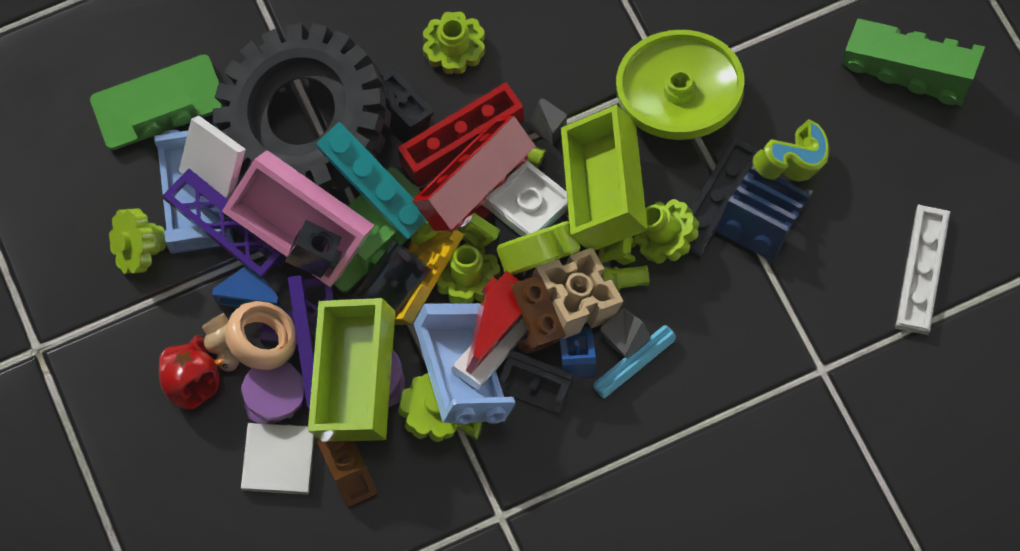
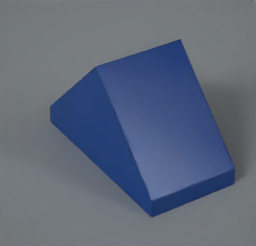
[212,266,282,309]
[560,327,596,378]

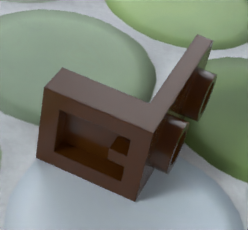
[511,275,566,355]
[316,439,378,508]

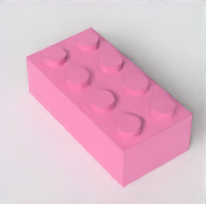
[222,150,375,287]

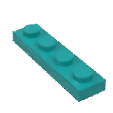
[315,121,427,241]

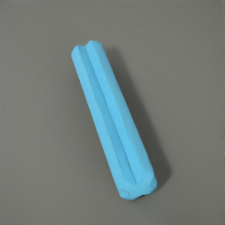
[593,325,676,398]

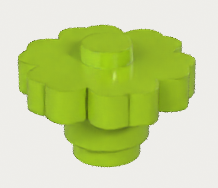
[423,12,485,74]
[634,199,699,264]
[109,208,166,274]
[436,243,500,304]
[398,373,462,442]

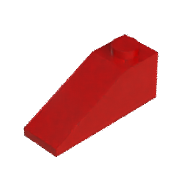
[465,271,523,375]

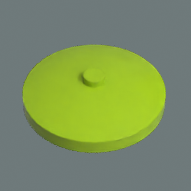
[616,30,744,140]

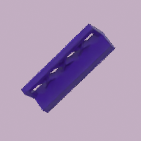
[162,168,287,279]
[288,275,334,410]

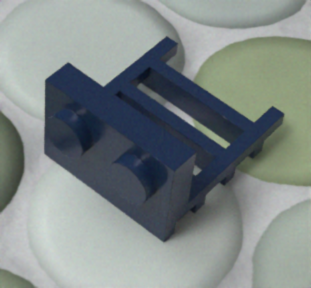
[716,165,813,262]

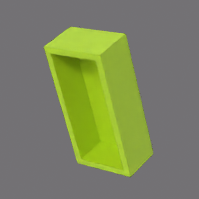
[561,104,648,251]
[308,298,395,442]

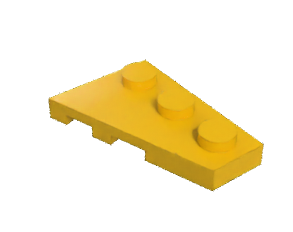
[395,230,464,325]

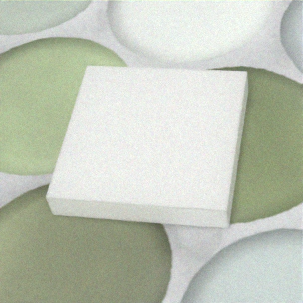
[179,116,246,200]
[483,161,568,236]
[241,423,315,495]

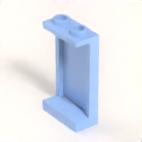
[154,126,235,254]
[414,303,515,424]

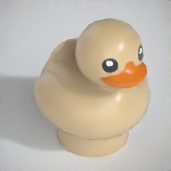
[202,313,239,371]

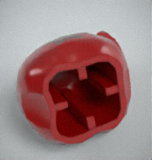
[159,335,220,409]

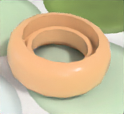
[225,301,298,370]

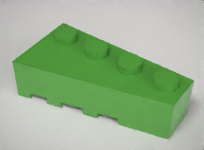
[841,19,985,106]

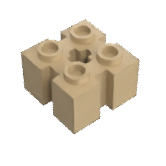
[532,248,623,340]

